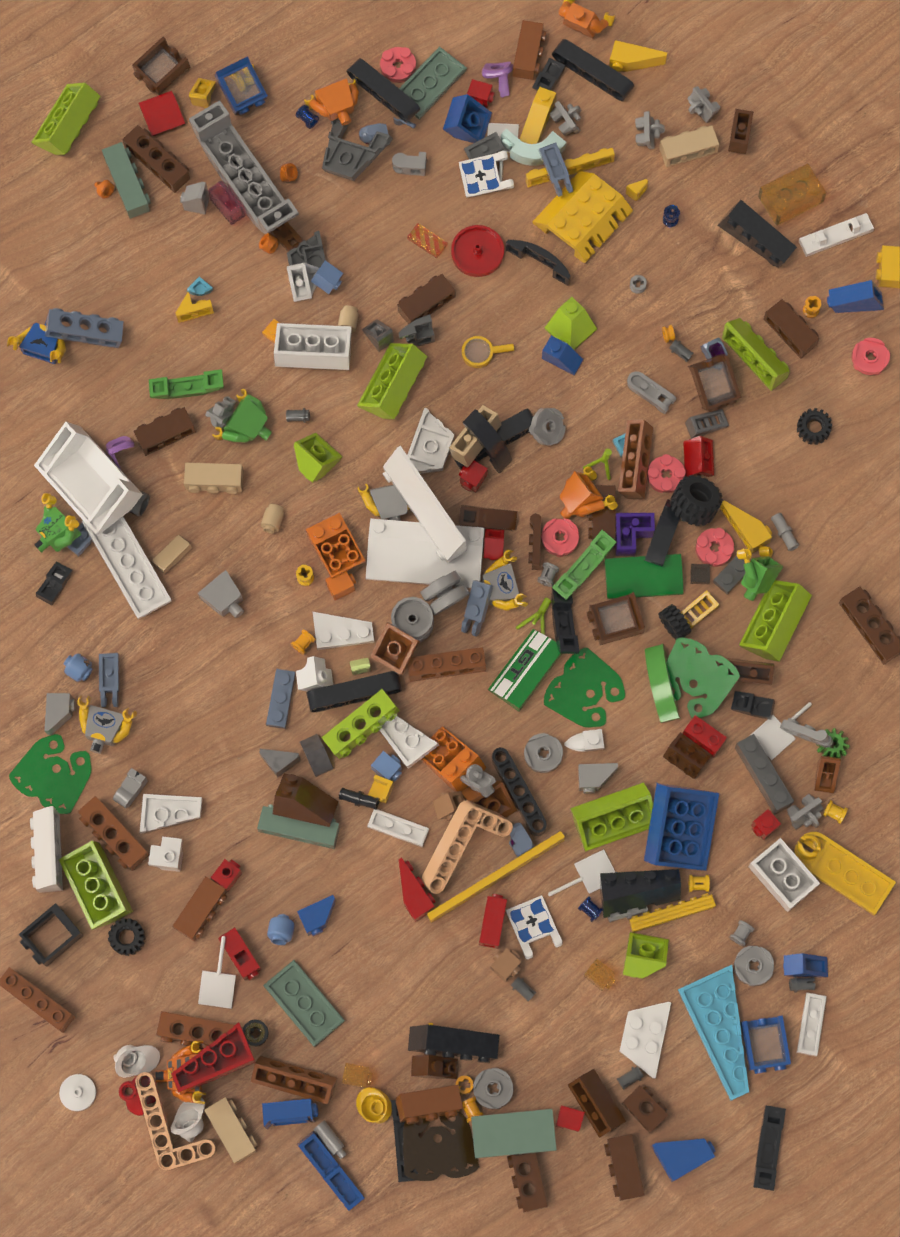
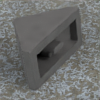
[362,319,394,351]
[300,734,333,777]
[259,749,300,778]

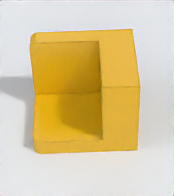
[368,775,394,804]

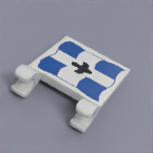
[459,151,514,198]
[506,895,562,960]

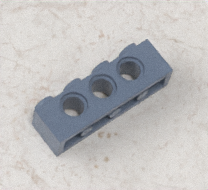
[45,308,124,348]

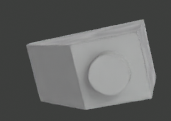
[180,182,210,215]
[45,693,76,735]
[578,763,618,794]

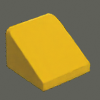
[625,179,648,201]

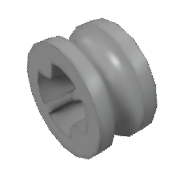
[630,275,647,294]

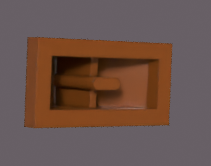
[814,756,841,793]

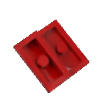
[138,91,185,136]

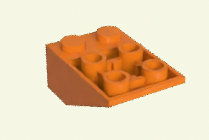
[306,513,366,578]
[421,726,486,792]

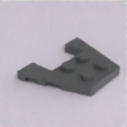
[322,119,393,181]

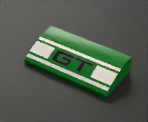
[488,629,562,712]

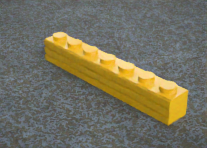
[629,893,716,933]

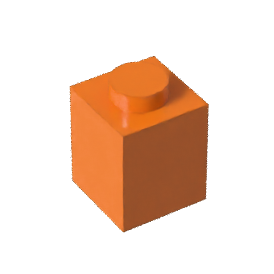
[325,571,356,601]

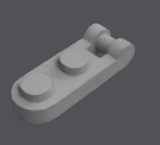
[627,371,677,414]
[780,718,833,748]

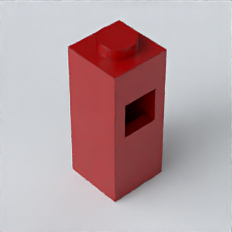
[479,894,507,949]
[218,927,261,981]

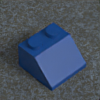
[443,94,492,143]

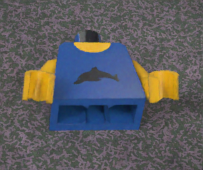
[7,319,66,364]

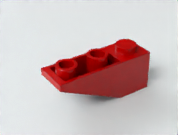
[398,857,436,922]

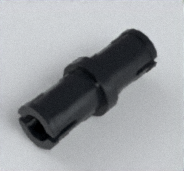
[339,788,380,810]

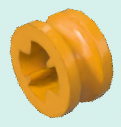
[662,325,675,343]
[456,1075,473,1095]

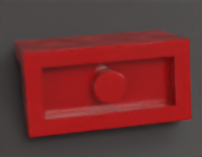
[683,436,714,477]

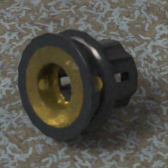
[243,1019,269,1047]

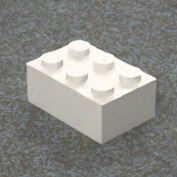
[748,838,820,912]

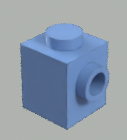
[311,260,343,294]
[371,751,402,782]

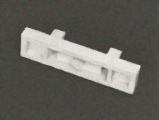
[799,213,874,257]

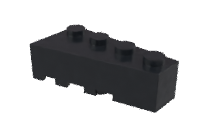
[717,200,797,268]
[600,869,681,918]
[408,1024,500,1063]

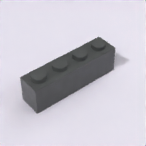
[735,734,794,815]

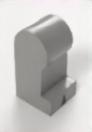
[392,152,427,176]
[113,768,148,808]

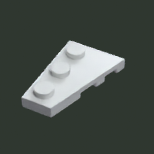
[313,612,374,650]
[380,716,439,769]
[140,794,202,834]

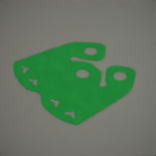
[666,638,740,718]
[544,648,625,727]
[9,734,92,814]

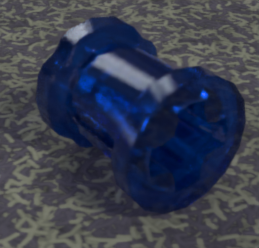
[295,105,319,129]
[662,205,680,227]
[578,896,603,923]

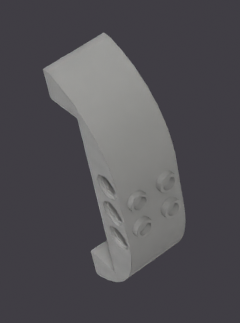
[189,100,299,234]

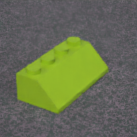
[31,83,101,155]
[722,318,790,391]
[357,343,428,419]
[739,580,812,662]
[570,782,653,851]
[58,841,133,930]

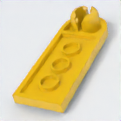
[794,832,896,916]

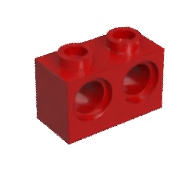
[683,715,727,758]

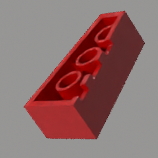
[171,1022,256,1095]

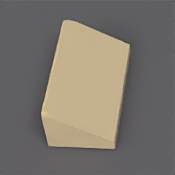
[152,535,192,574]

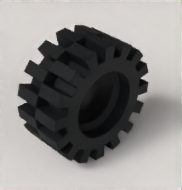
[797,408,832,445]
[658,604,692,640]
[108,918,146,956]

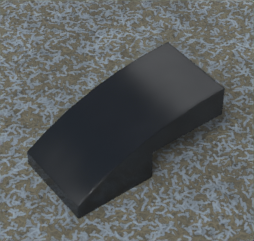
[532,58,566,91]
[36,561,73,605]
[731,691,775,720]

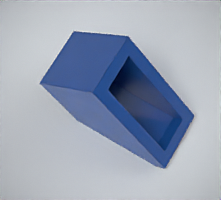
[542,335,583,376]
[297,895,336,936]
[783,953,828,977]

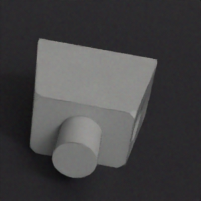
[198,570,244,618]

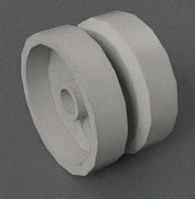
[420,571,470,616]
[391,597,434,643]

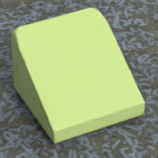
[350,658,371,675]

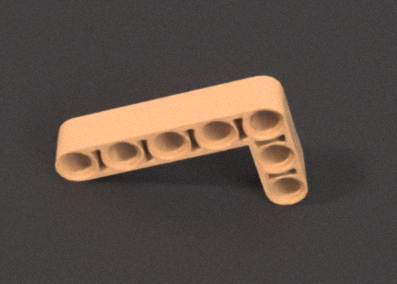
[421,800,513,894]
[136,1072,217,1170]

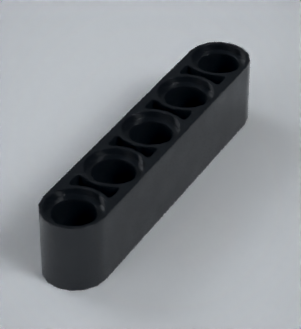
[552,39,634,101]
[346,58,420,123]
[450,409,533,470]
[306,671,403,713]
[492,747,547,836]

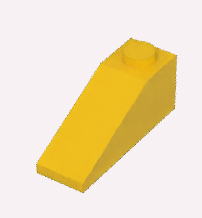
[609,40,668,72]
[520,87,556,144]
[720,500,772,553]

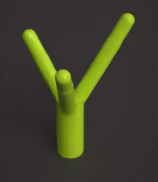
[583,448,612,480]
[516,598,551,635]

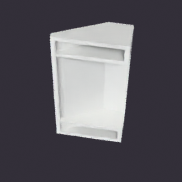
[34,422,143,535]
[382,446,467,563]
[366,518,484,588]

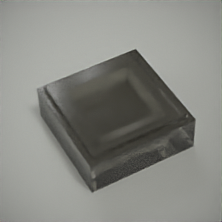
[690,564,710,584]

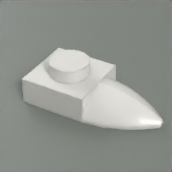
[564,729,604,752]

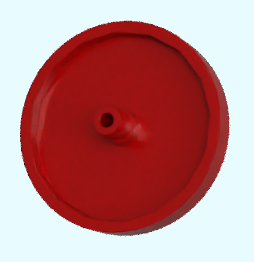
[451,225,504,277]

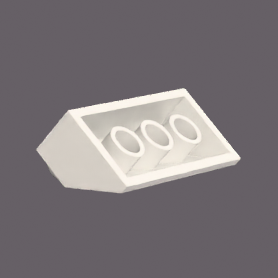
[274,323,351,370]
[30,806,63,893]

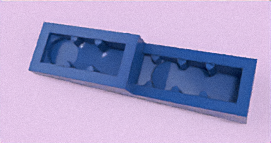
[297,1131,364,1211]

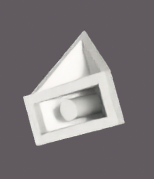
[287,263,319,302]

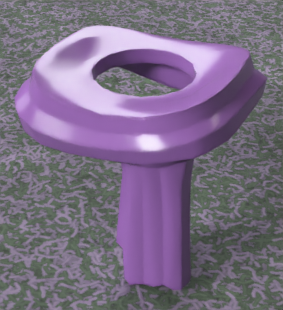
[482,62,513,97]
[106,436,135,470]

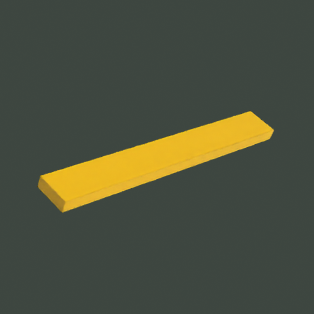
[427,831,565,923]

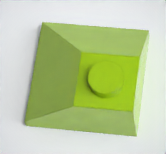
[545,297,597,350]
[294,433,343,483]
[623,932,669,979]

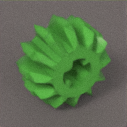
[816,728,850,759]

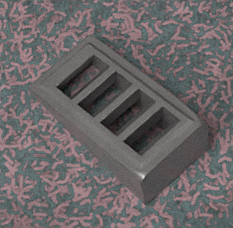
[685,409,729,439]

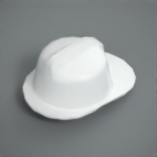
[113,1045,160,1078]
[170,1098,205,1142]

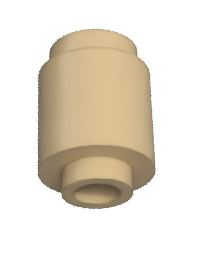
[338,305,359,333]
[261,504,284,534]

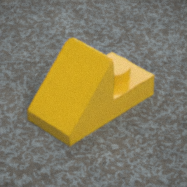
[189,78,216,108]
[175,292,214,323]

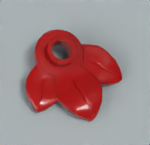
[119,1075,156,1116]

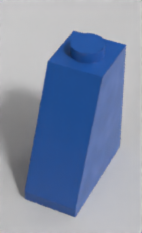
[827,280,884,313]
[651,1139,716,1182]

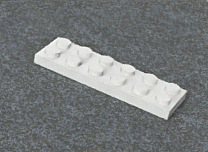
[82,516,172,620]

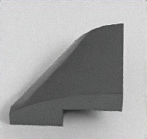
[287,231,325,268]
[398,315,435,347]

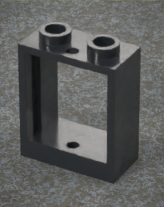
[19,903,83,967]

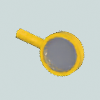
[462,336,514,368]

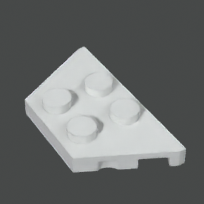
[407,408,454,474]
[619,1002,671,1079]

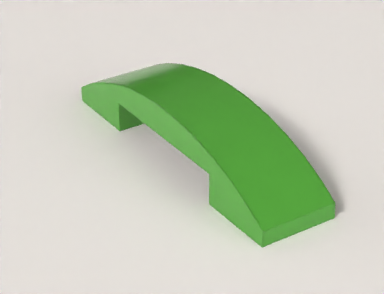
[149,369,224,399]
[552,530,617,600]
[645,644,680,723]

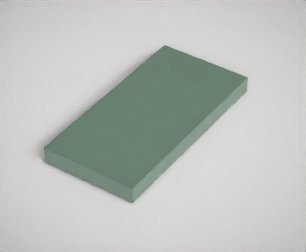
[399,46,467,120]
[263,960,345,1047]
[471,1109,557,1159]

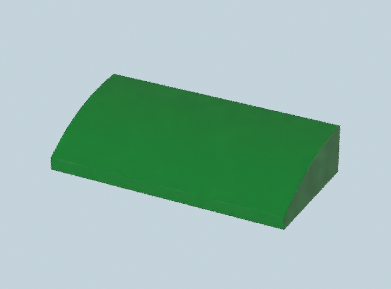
[604,554,684,599]

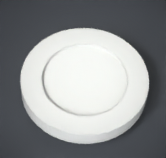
[59,1074,96,1111]

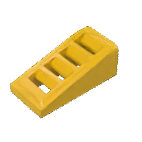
[680,590,720,629]

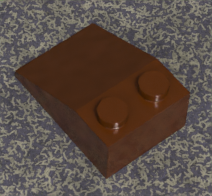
[272,773,338,827]

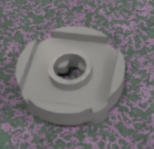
[529,408,566,445]
[524,733,563,773]
[733,946,774,986]
[473,1068,513,1109]

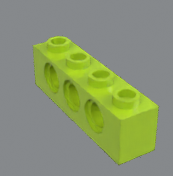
[321,689,400,759]

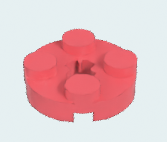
[380,47,416,83]
[852,338,890,375]
[648,454,686,493]
[541,518,579,557]
[695,528,734,567]

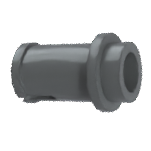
[669,340,694,362]
[286,408,310,423]
[511,976,536,1001]
[789,976,815,993]
[617,1066,644,1090]

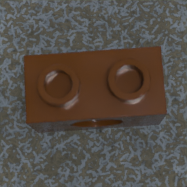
[728,109,754,154]
[622,1086,668,1133]

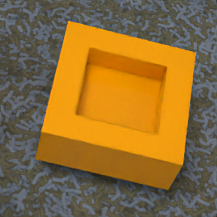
[262,319,279,344]

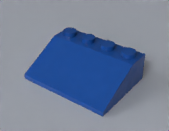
[644,783,719,871]

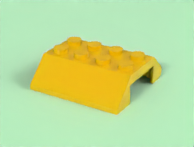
[532,171,633,263]

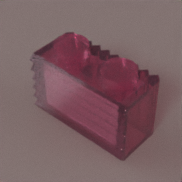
[208,181,245,225]

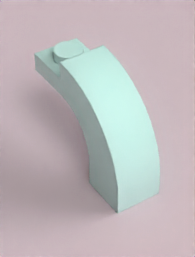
[501,129,567,166]

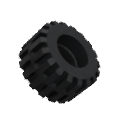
[670,475,723,526]

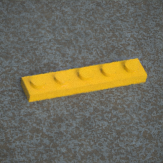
[526,148,615,188]

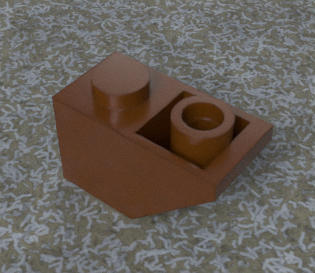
[411,1055,458,1079]

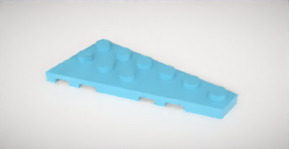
[678,965,749,1101]

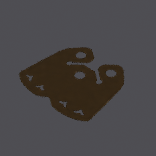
[403,1112,479,1181]

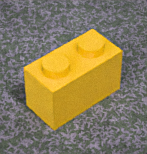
[876,245,900,288]

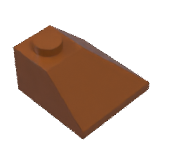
[370,622,419,675]
[461,780,517,831]

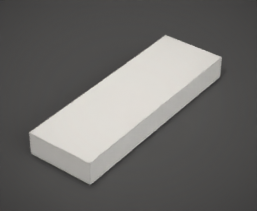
[367,809,429,847]
[796,993,827,1056]

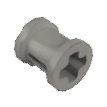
[537,562,559,587]
[729,920,755,946]

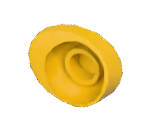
[356,1087,392,1124]

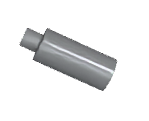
[313,1120,347,1159]

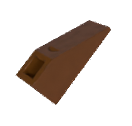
[459,505,518,530]

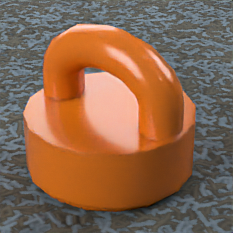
[280,163,298,182]
[94,180,114,199]
[259,233,278,254]

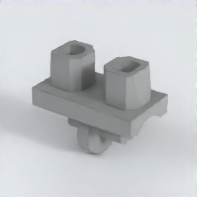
[687,86,720,123]
[550,101,581,136]
[635,111,665,149]
[205,396,236,428]
[460,764,496,797]
[787,794,824,830]

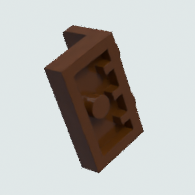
[663,732,712,779]

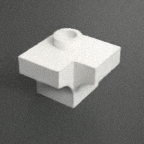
[296,656,333,692]
[148,836,183,872]

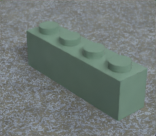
[102,142,151,219]
[257,804,340,849]

